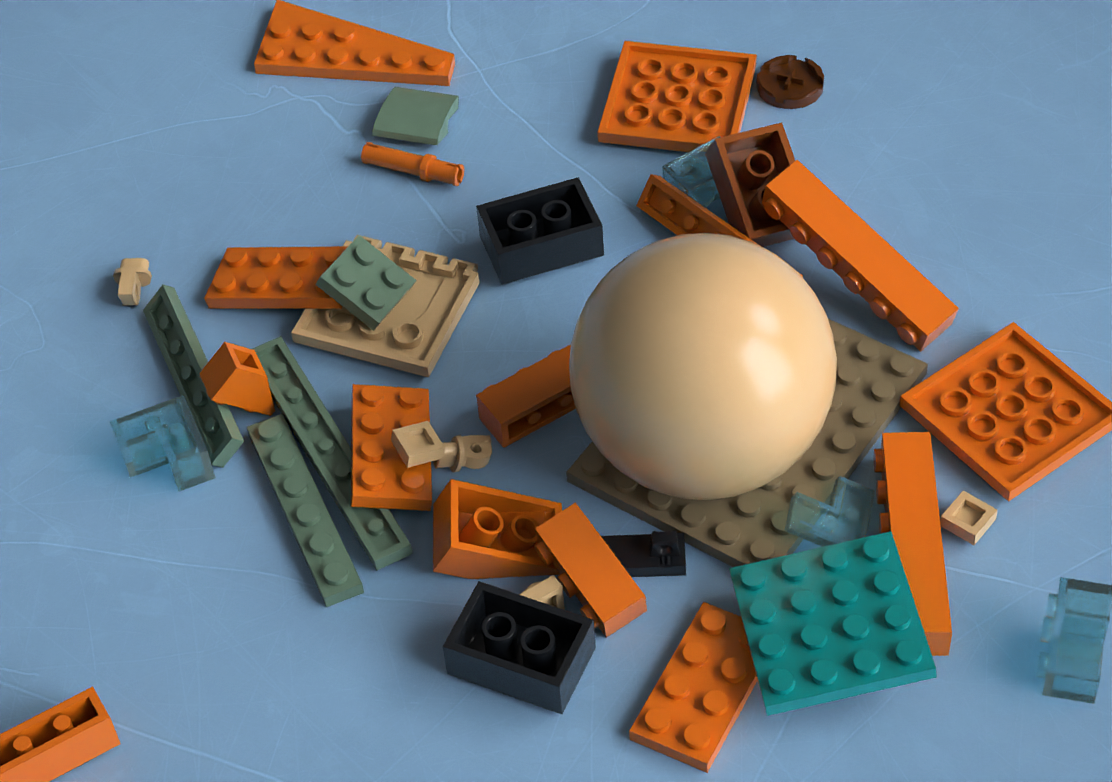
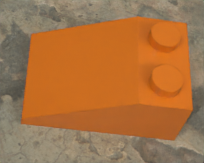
[433,479,562,579]

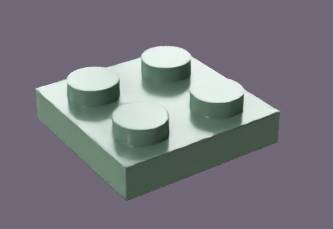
[315,235,417,331]

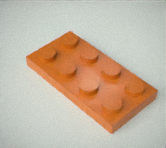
[204,246,348,309]
[351,384,432,511]
[629,602,758,773]

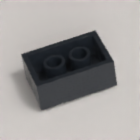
[476,177,604,285]
[442,581,596,714]

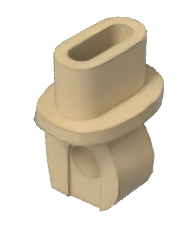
[113,258,152,306]
[433,435,492,472]

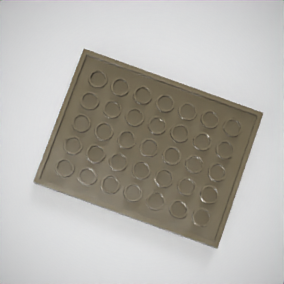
[566,319,928,567]

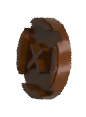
[756,55,824,109]

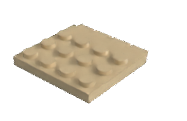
[291,235,480,377]

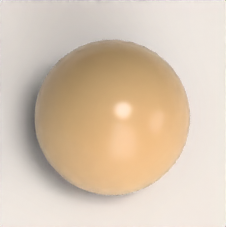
[569,233,837,500]

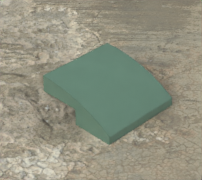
[372,87,459,145]

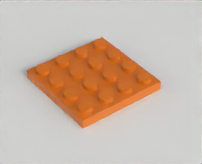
[597,41,757,154]
[900,322,1112,502]

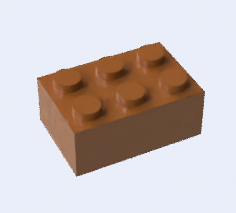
[705,122,795,247]

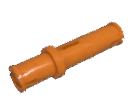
[361,142,464,186]

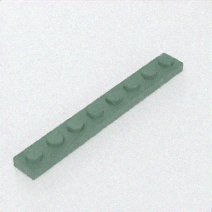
[252,336,413,571]

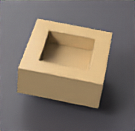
[391,421,445,468]
[940,490,998,545]
[519,575,565,610]

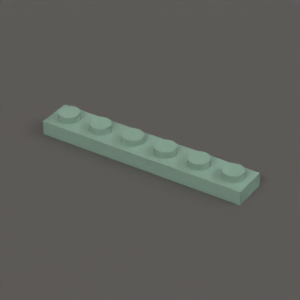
[143,284,244,468]
[247,414,364,607]

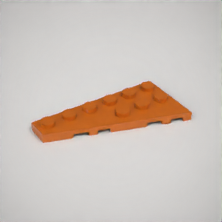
[254,0,455,86]

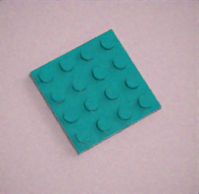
[729,531,937,716]

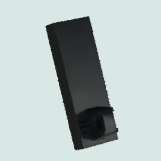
[601,530,686,577]

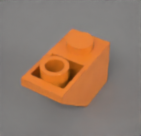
[199,341,275,416]

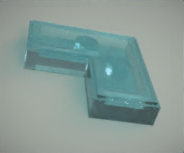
[784,475,875,547]

